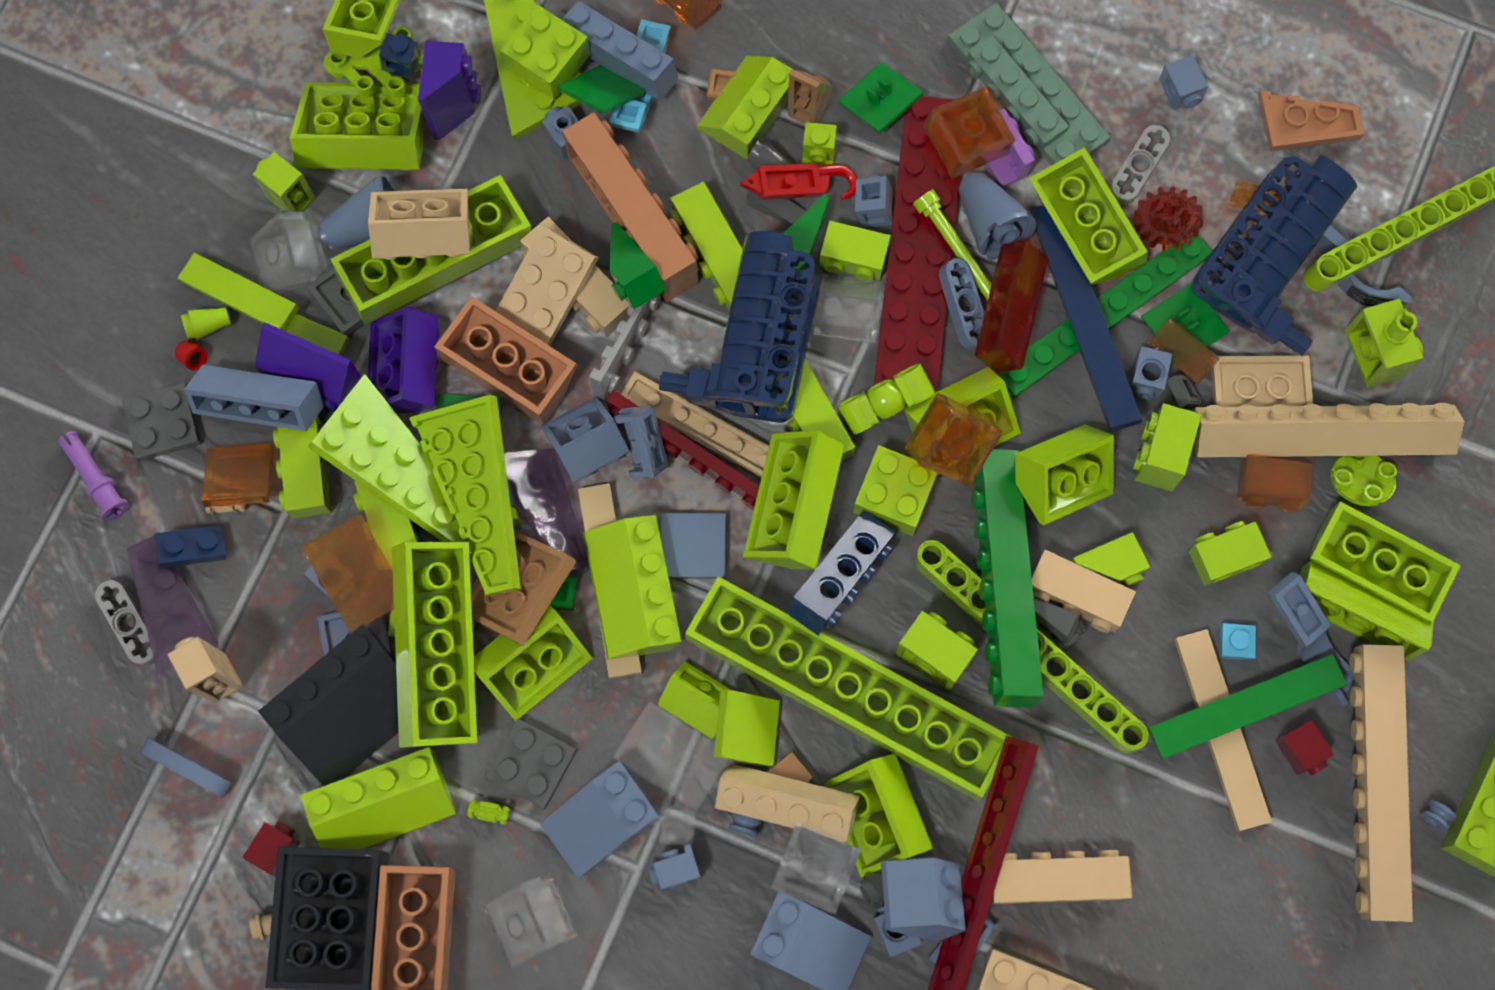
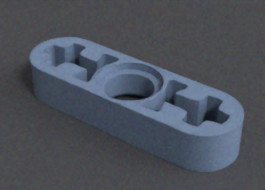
[939,258,990,350]
[139,737,232,797]

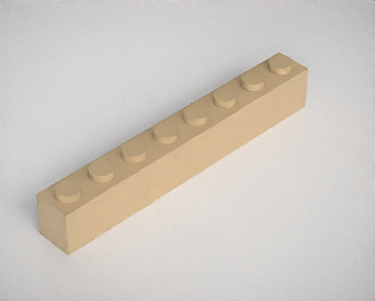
[1193,403,1465,457]
[1349,645,1413,922]

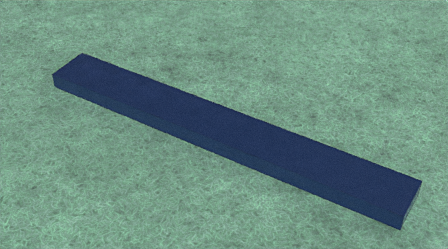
[1030,206,1142,432]

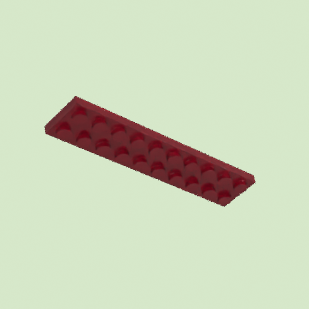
[874,97,968,393]

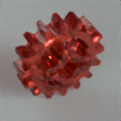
[1134,186,1204,252]

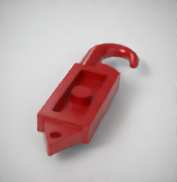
[739,163,857,200]

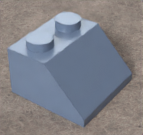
[540,396,630,482]
[881,858,966,942]

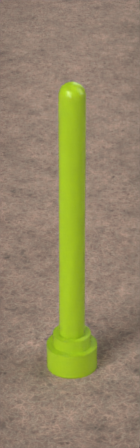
[913,189,1012,322]

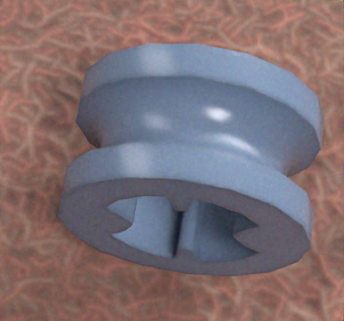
[1420,800,1457,832]
[728,813,762,837]

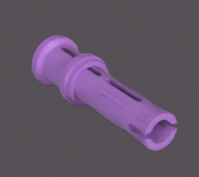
[58,431,129,521]

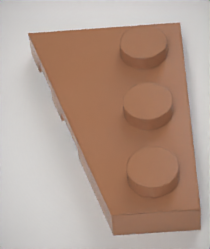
[1257,90,1364,151]

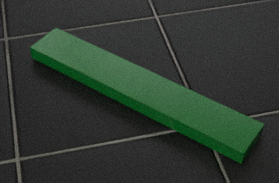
[1147,654,1347,760]

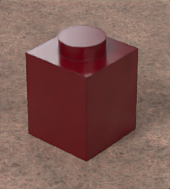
[1275,720,1334,776]
[242,821,301,876]

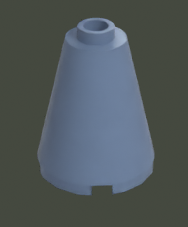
[958,172,1036,260]
[319,175,397,249]

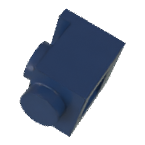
[379,33,421,79]

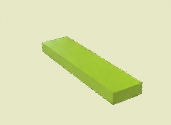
[177,253,300,331]

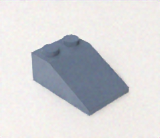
[540,760,661,879]
[750,891,872,990]

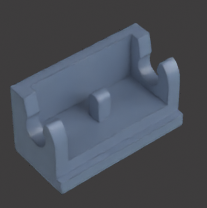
[614,405,669,478]

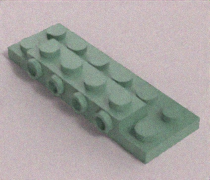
[947,2,1111,165]

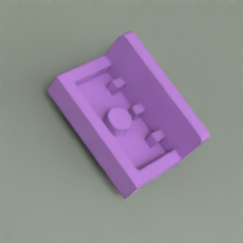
[971,109,1035,188]

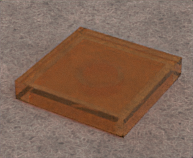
[201,443,274,507]

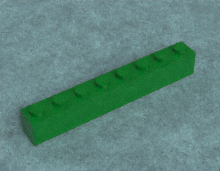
[969,448,1043,708]

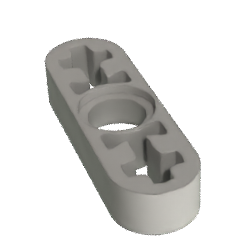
[1110,125,1170,206]
[95,580,161,666]

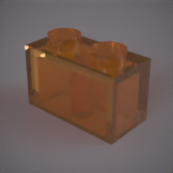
[1237,455,1313,512]

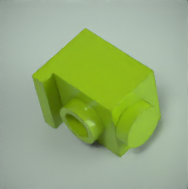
[802,122,837,165]

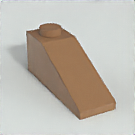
[788,69,833,124]

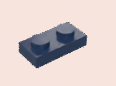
[154,525,226,568]

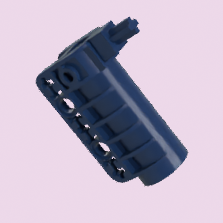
[1191,155,1357,356]
[659,231,819,423]

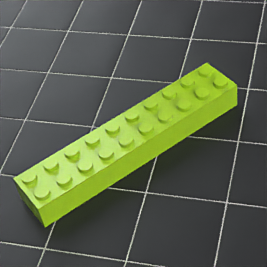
[685,576,1012,801]

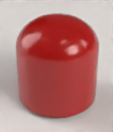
[174,340,207,371]

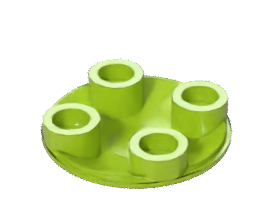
[1330,456,1397,506]

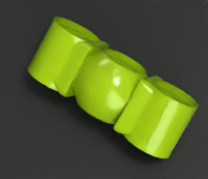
[837,363,935,435]

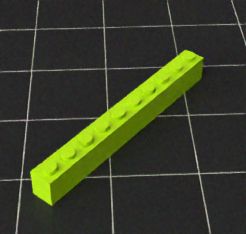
[669,181,855,462]

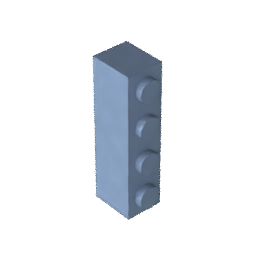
[561,0,679,101]
[184,365,324,432]

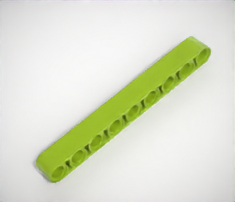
[1303,166,1495,292]
[915,540,1149,754]

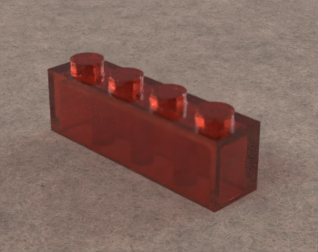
[974,239,1049,373]

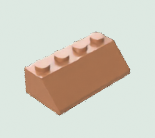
[434,296,577,426]

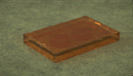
[301,513,394,633]

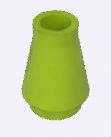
[181,307,231,340]

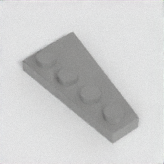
[589,294,661,401]

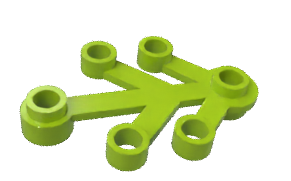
[323,27,424,98]

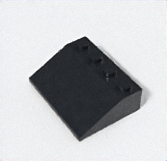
[258,624,399,786]
[265,847,389,990]

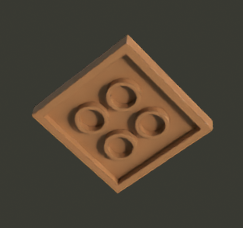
[471,531,576,646]

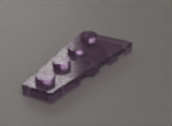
[504,448,590,574]
[127,536,219,676]

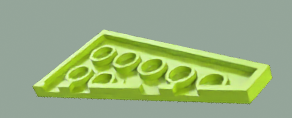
[484,0,582,141]
[308,374,472,562]
[409,395,521,595]

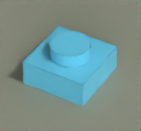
[1219,623,1256,660]

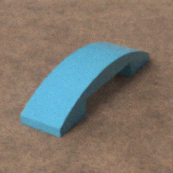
[609,19,671,133]

